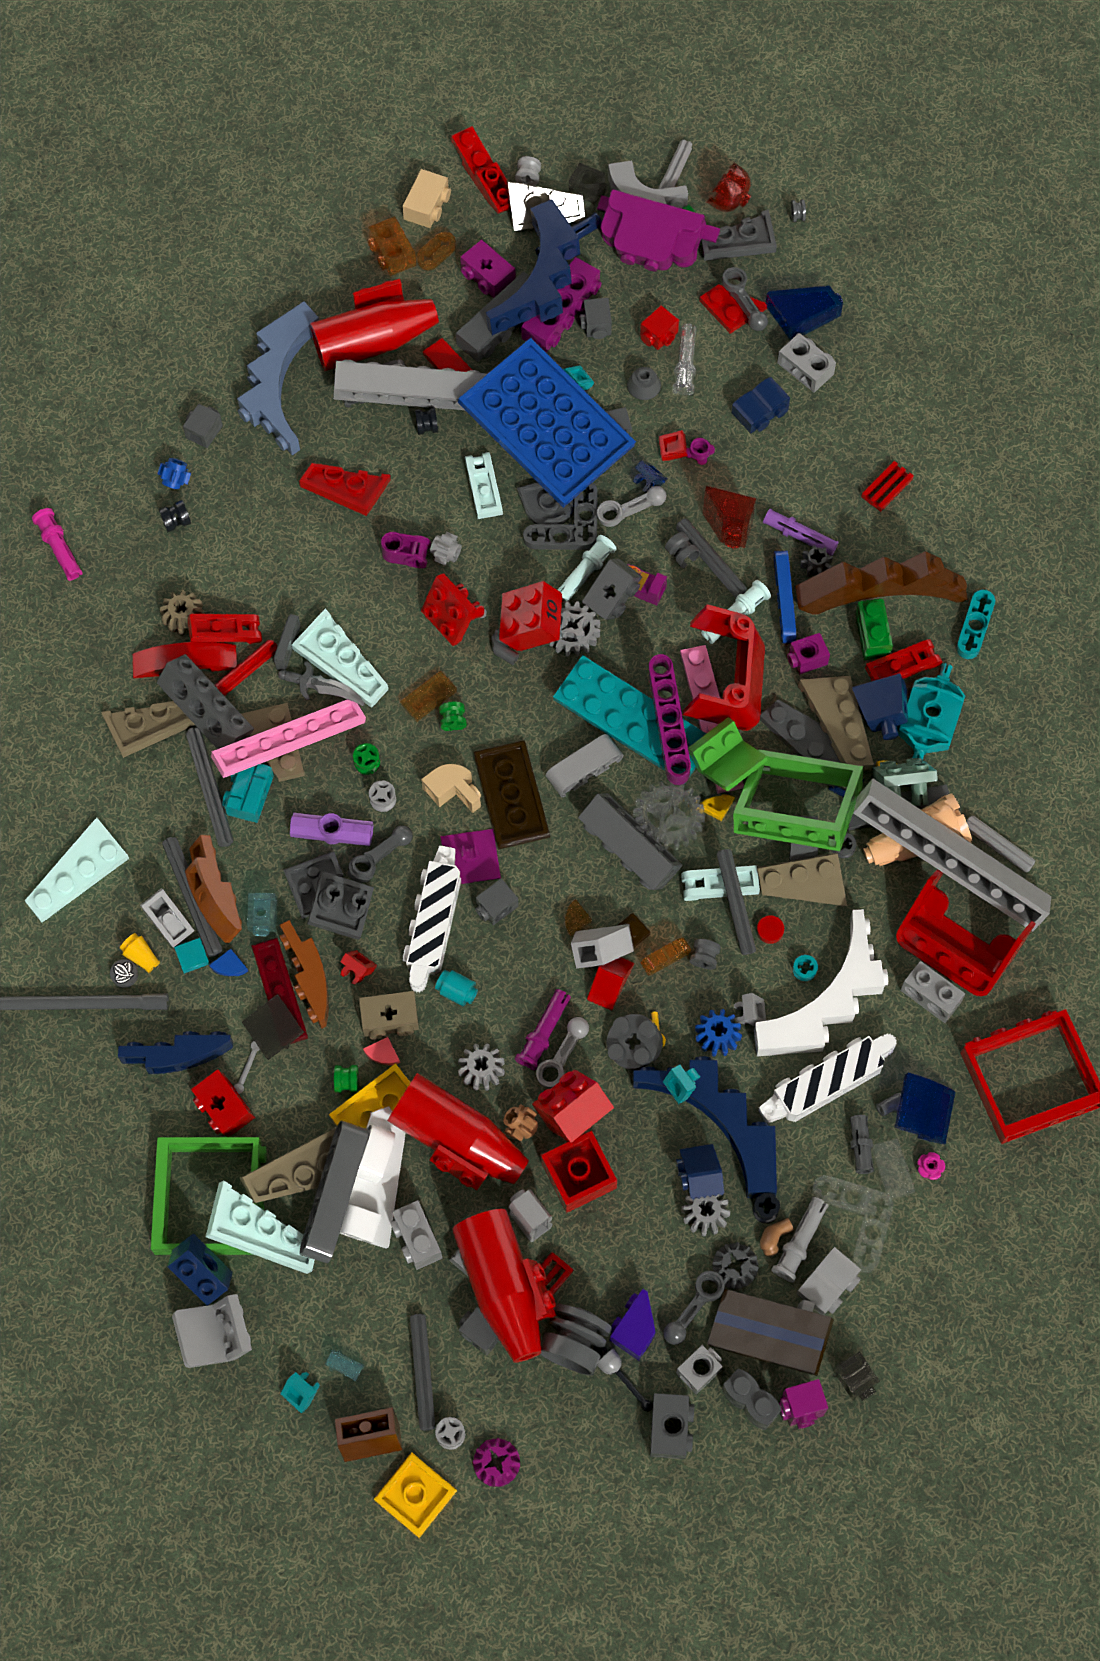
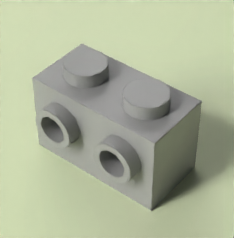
[390,1200,443,1270]

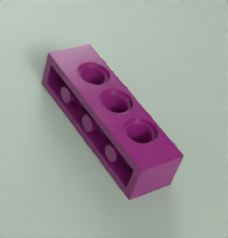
[521,257,601,353]

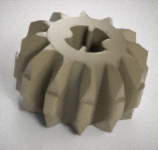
[160,590,205,635]

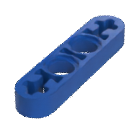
[774,551,796,643]

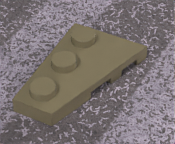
[757,852,847,906]

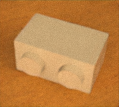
[403,169,451,228]

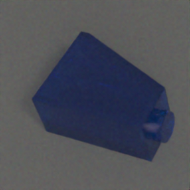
[765,286,843,341]

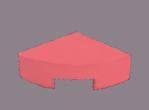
[363,1037,400,1066]

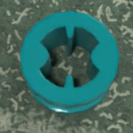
[793,955,818,981]

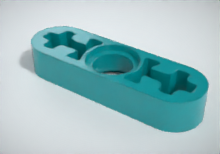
[956,590,995,659]

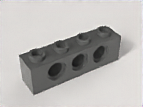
[157,654,254,749]

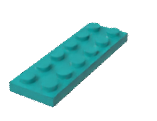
[553,655,707,784]

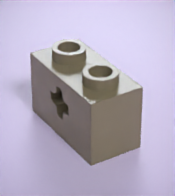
[359,991,419,1040]

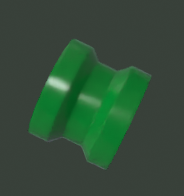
[439,701,467,731]
[353,743,380,775]
[334,1065,358,1093]

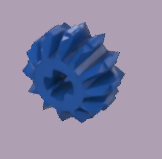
[695,1009,742,1057]

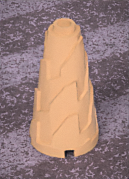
[863,793,972,866]

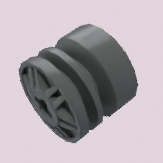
[540,1304,612,1376]

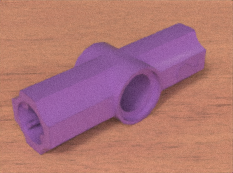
[290,813,374,846]

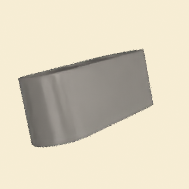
[545,734,624,797]

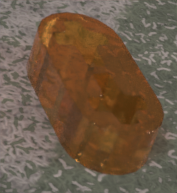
[417,232,456,271]
[640,938,692,976]

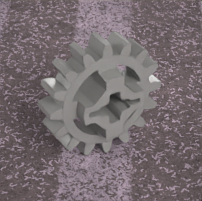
[548,601,600,656]

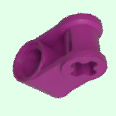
[381,532,432,569]

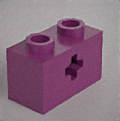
[460,240,516,298]

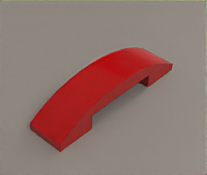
[132,642,237,678]

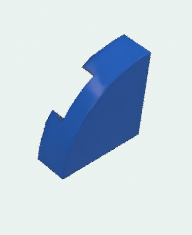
[209,949,248,976]

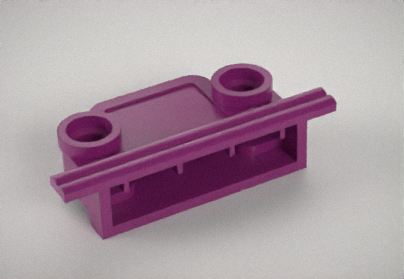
[597,189,720,272]

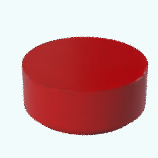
[757,915,784,944]

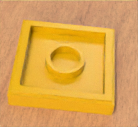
[374,1452,457,1538]

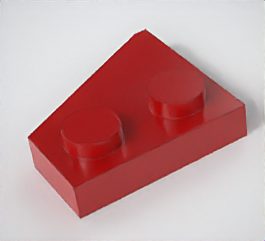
[699,284,767,334]

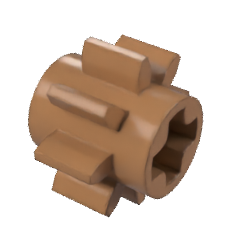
[503,1104,538,1141]

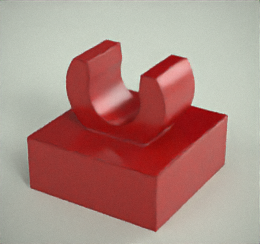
[340,950,377,985]

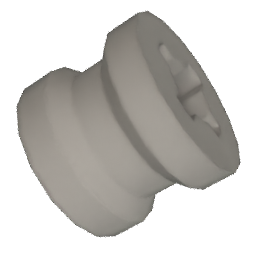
[515,156,541,186]
[369,780,396,812]
[435,1417,465,1450]

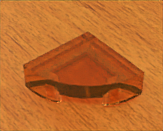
[565,899,592,937]

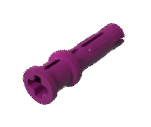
[515,989,571,1071]

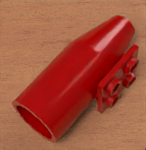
[309,279,439,371]

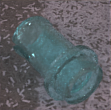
[325,1349,364,1382]

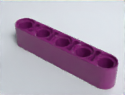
[649,654,691,785]

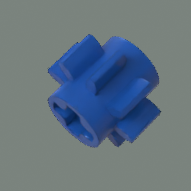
[158,458,191,489]

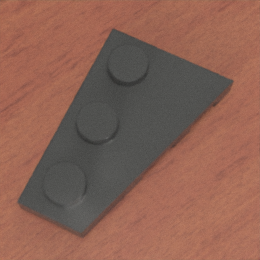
[700,209,777,261]

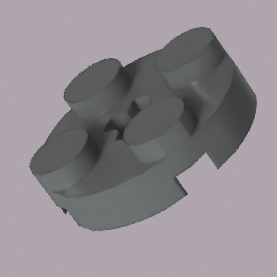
[607,1014,663,1071]

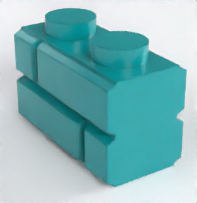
[222,764,274,823]

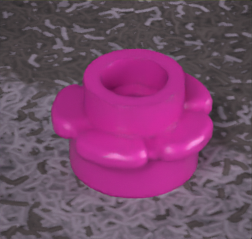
[917,1152,945,1180]

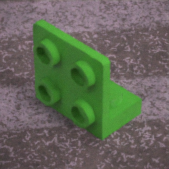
[688,717,768,791]

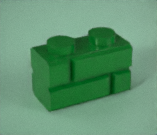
[855,599,893,660]

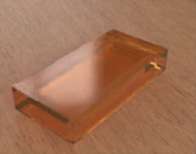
[400,671,457,722]

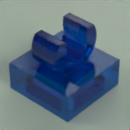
[633,460,668,492]

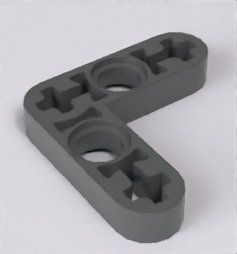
[523,483,597,550]

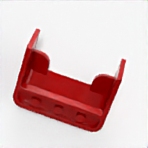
[683,604,765,731]
[896,869,1036,996]

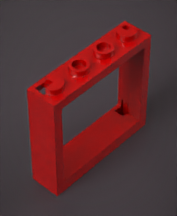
[960,1009,1100,1144]

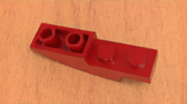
[451,126,510,214]

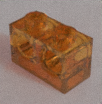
[367,216,417,276]

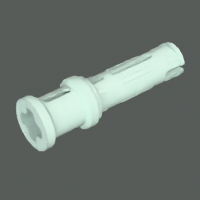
[558,535,616,604]
[701,580,771,644]

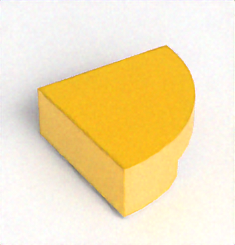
[698,794,735,821]

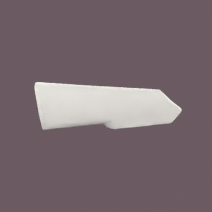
[340,1106,405,1248]

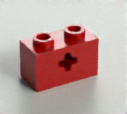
[191,1069,256,1137]

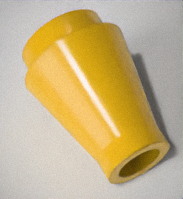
[120,933,160,973]

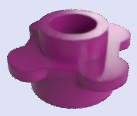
[686,438,715,465]

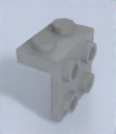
[172,1294,252,1368]

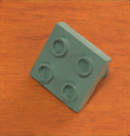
[872,758,938,806]

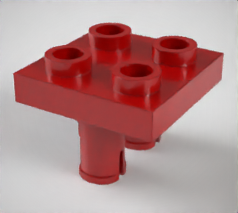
[421,573,484,646]

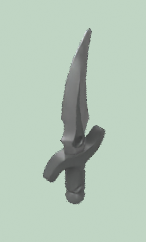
[278,662,364,706]

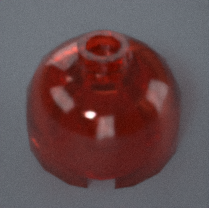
[706,162,751,212]

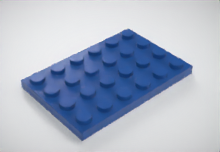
[458,338,636,508]

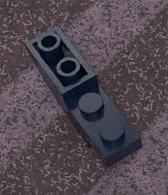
[118,1031,234,1074]

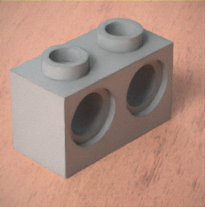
[778,333,836,393]
[900,961,965,1023]

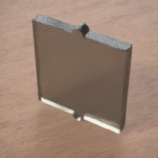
[242,994,304,1060]

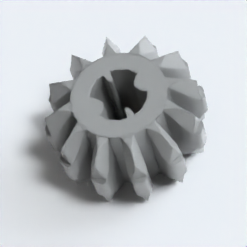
[458,1043,505,1091]
[682,1194,730,1236]

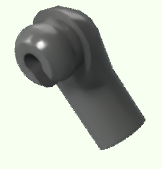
[491,628,520,665]
[876,1093,920,1116]

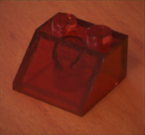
[703,486,756,549]

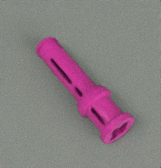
[32,508,83,581]

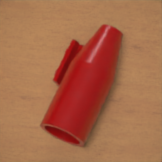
[387,1073,529,1190]
[452,1209,556,1363]

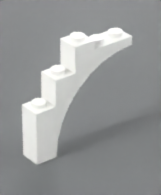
[754,909,888,1056]

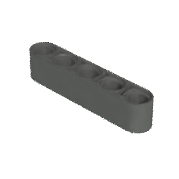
[299,1120,369,1263]

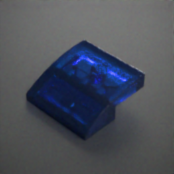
[894,1072,956,1145]

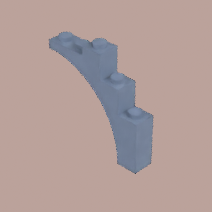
[237,302,319,455]

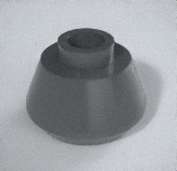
[627,367,661,400]

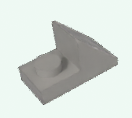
[140,888,194,948]

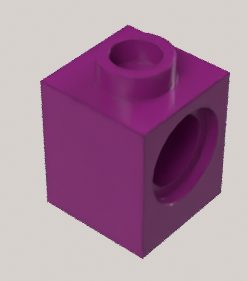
[787,633,830,675]

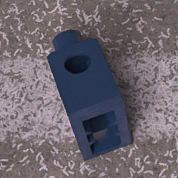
[852,673,908,740]

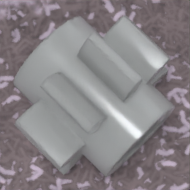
[430,532,462,565]

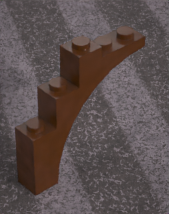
[795,551,968,615]

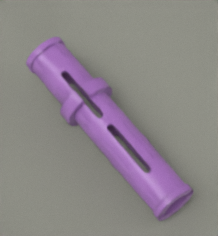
[763,509,839,556]

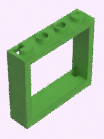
[733,749,863,851]
[151,1137,267,1255]

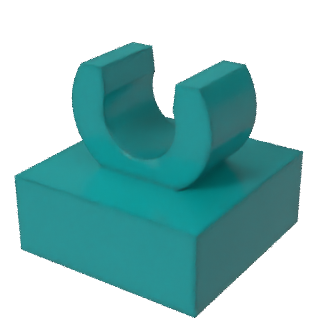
[663,1065,700,1104]
[281,1372,320,1413]

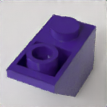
[610,1289,656,1361]

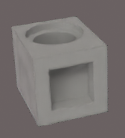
[676,1345,723,1395]

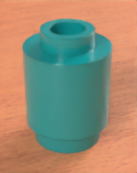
[435,970,478,1006]

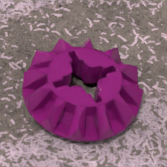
[473,1438,520,1487]

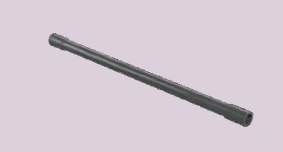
[0,993,169,1010]

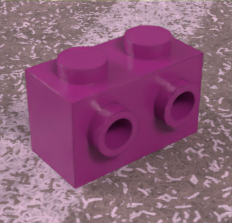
[779,1379,828,1429]

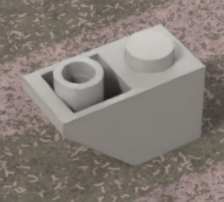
[571,924,634,969]

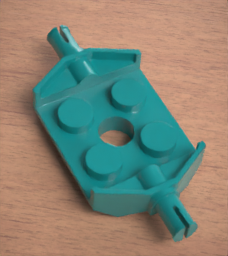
[898,663,965,761]

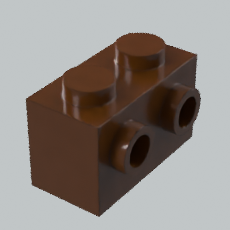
[335,1407,402,1462]

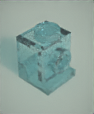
[247,893,278,936]

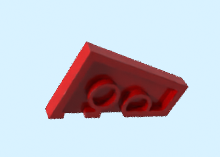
[300,463,391,516]

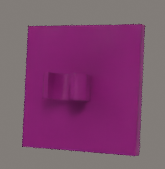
[440,829,501,884]

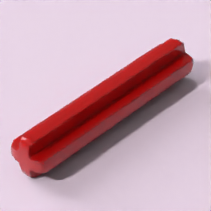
[215,640,278,696]

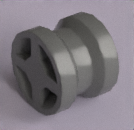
[690,939,721,970]

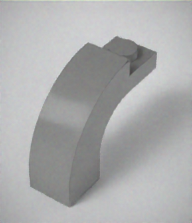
[608,161,688,209]

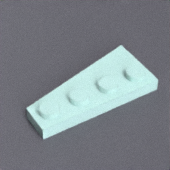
[292,608,388,708]
[25,818,129,922]
[206,1181,314,1274]

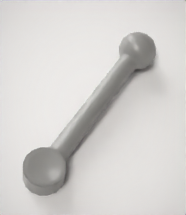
[234,1040,262,1094]

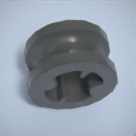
[791,199,806,222]
[832,833,857,859]

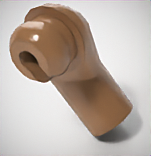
[760,1218,794,1257]

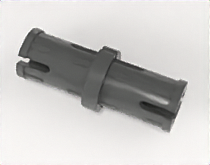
[850,1115,874,1174]

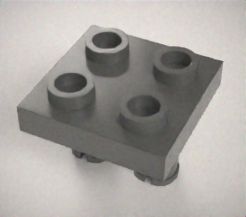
[307,871,374,940]

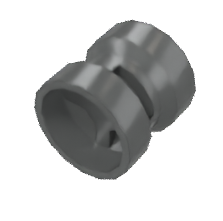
[665,532,701,568]

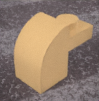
[421,764,481,813]

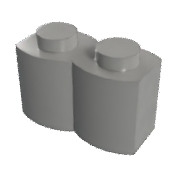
[509,1189,553,1242]
[797,1247,861,1315]

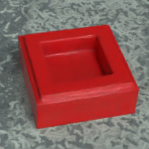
[659,430,688,461]

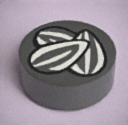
[110,959,139,988]

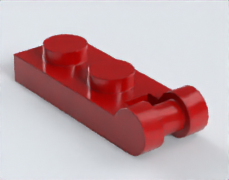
[188,614,262,644]
[865,639,942,681]

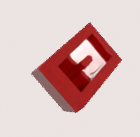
[587,957,635,1011]

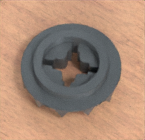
[713,1242,759,1289]

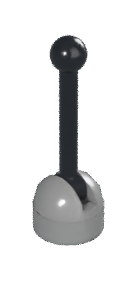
[597,1349,653,1412]

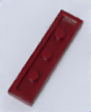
[251,938,308,1047]

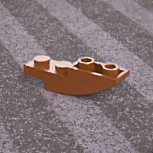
[185,835,242,943]
[279,920,329,1029]

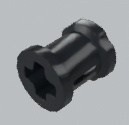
[753,1193,780,1224]

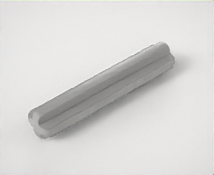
[658,140,692,189]
[966,816,1035,872]

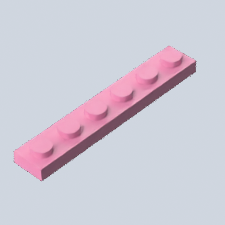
[680,645,744,794]
[211,699,366,778]

